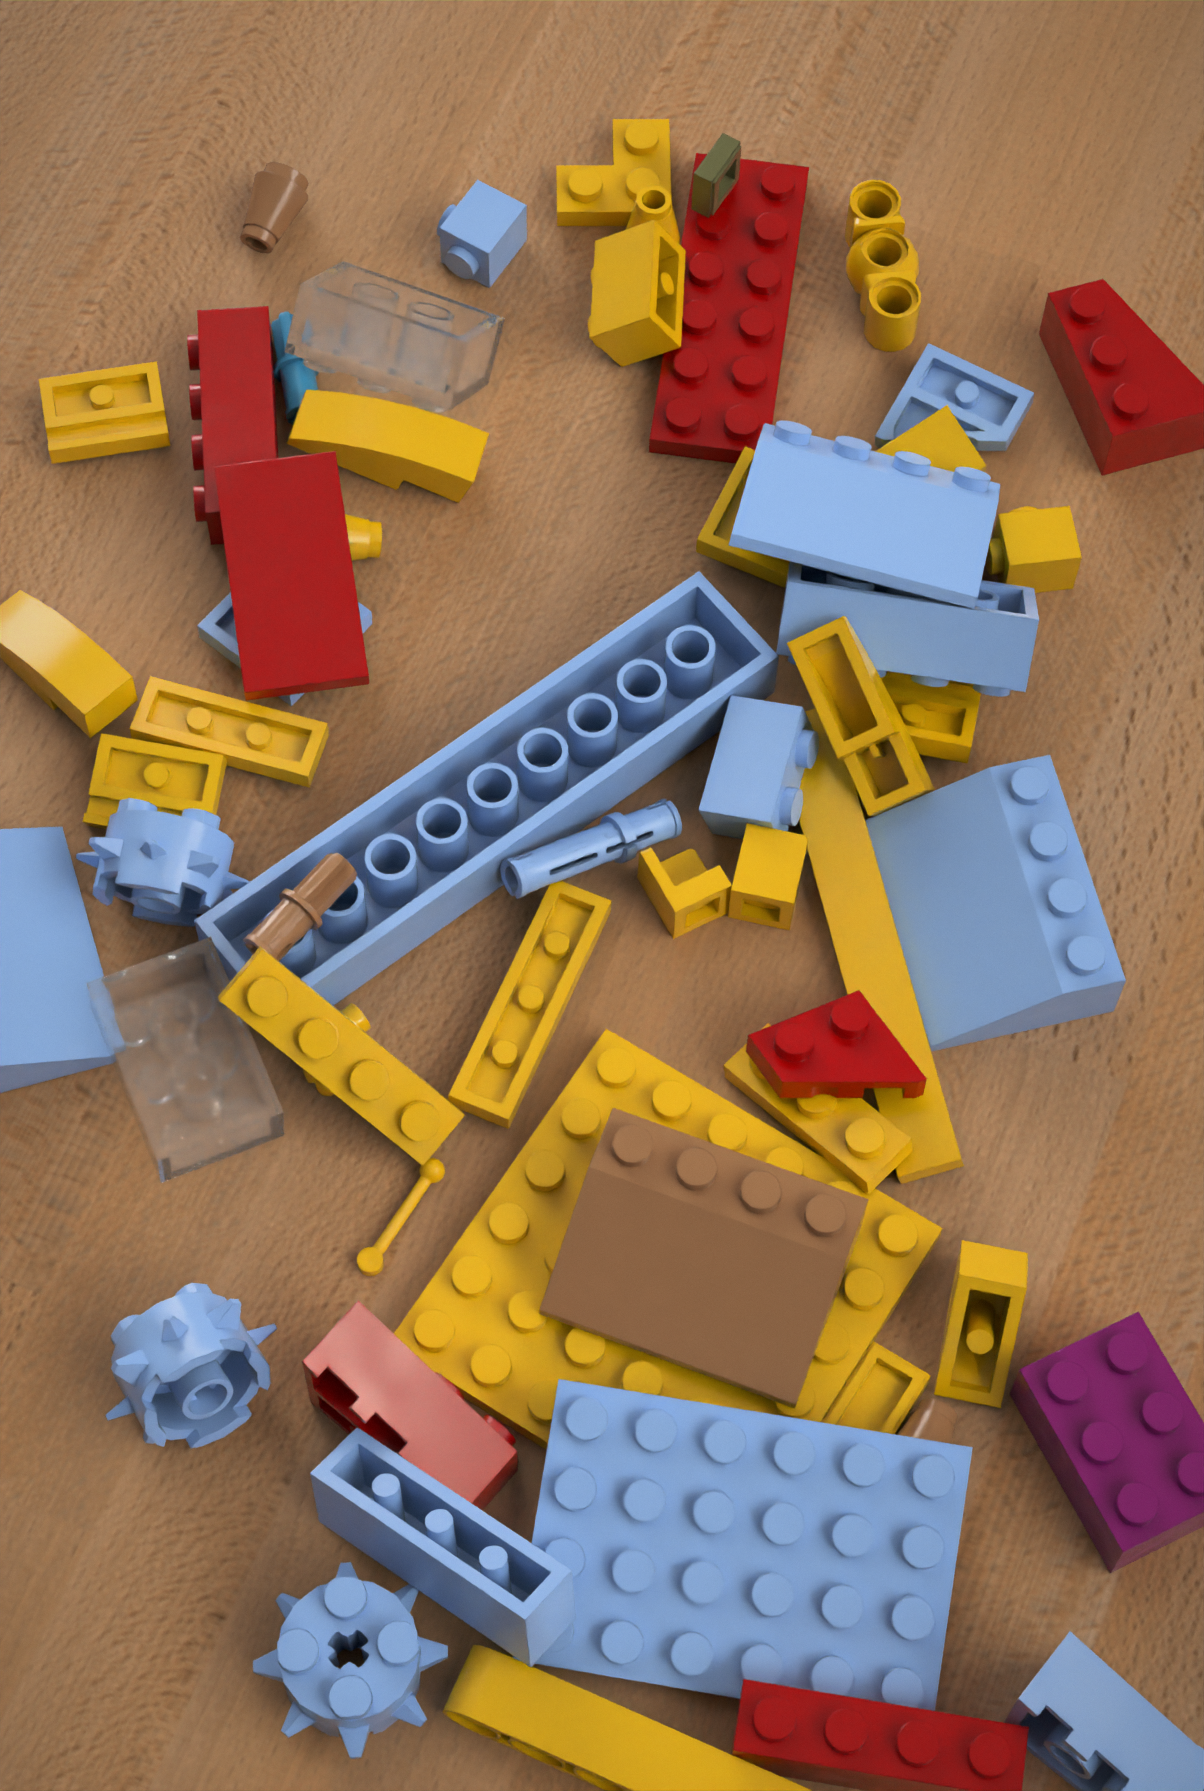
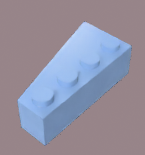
[1004,1631,1204,1791]

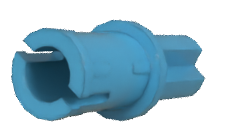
[271,311,320,425]

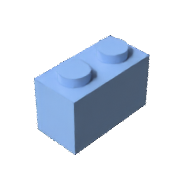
[698,695,819,839]

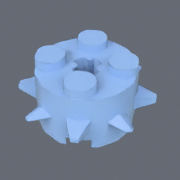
[76,798,250,927]
[105,1283,277,1448]
[253,1562,448,1759]

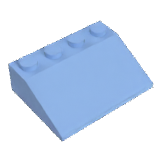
[729,421,1000,609]
[866,755,1126,1051]
[0,827,127,1093]

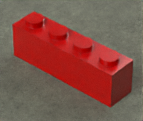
[187,306,279,545]
[731,1679,1029,1791]

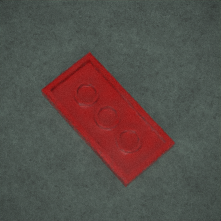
[214,451,369,701]

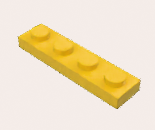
[448,881,612,1129]
[218,946,465,1166]

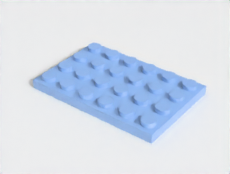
[513,1379,973,1711]

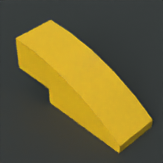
[286,389,489,503]
[0,590,138,738]
[787,616,935,816]

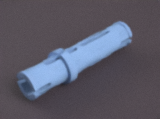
[500,798,682,899]

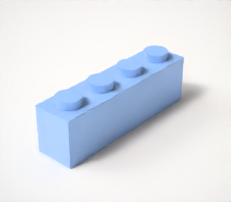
[310,1427,576,1667]

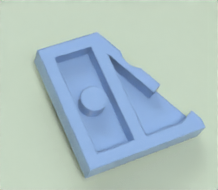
[875,343,1034,451]

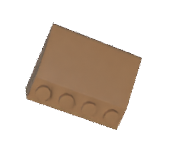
[539,1108,868,1408]

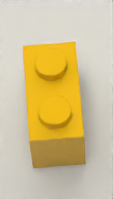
[587,220,686,367]

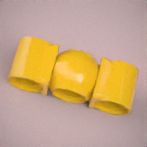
[845,180,921,352]

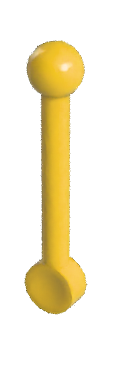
[357,1158,445,1276]

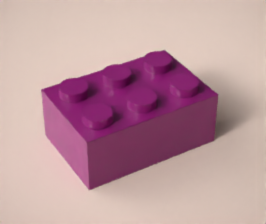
[1009,1311,1204,1573]

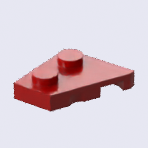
[746,990,927,1098]

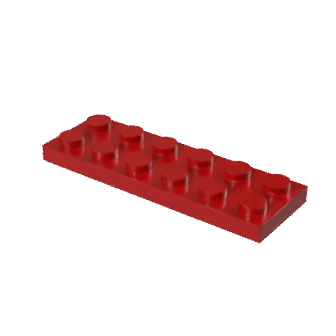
[649,153,809,464]

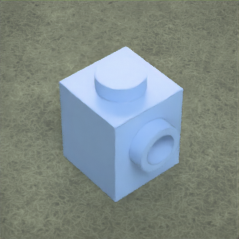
[437,180,527,288]

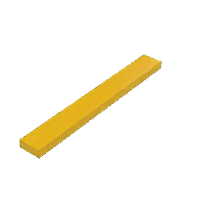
[799,708,964,1184]

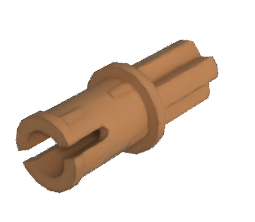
[243,853,357,961]

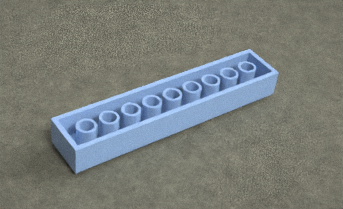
[194,571,779,1006]

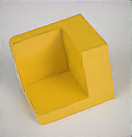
[728,823,808,931]
[637,847,732,939]

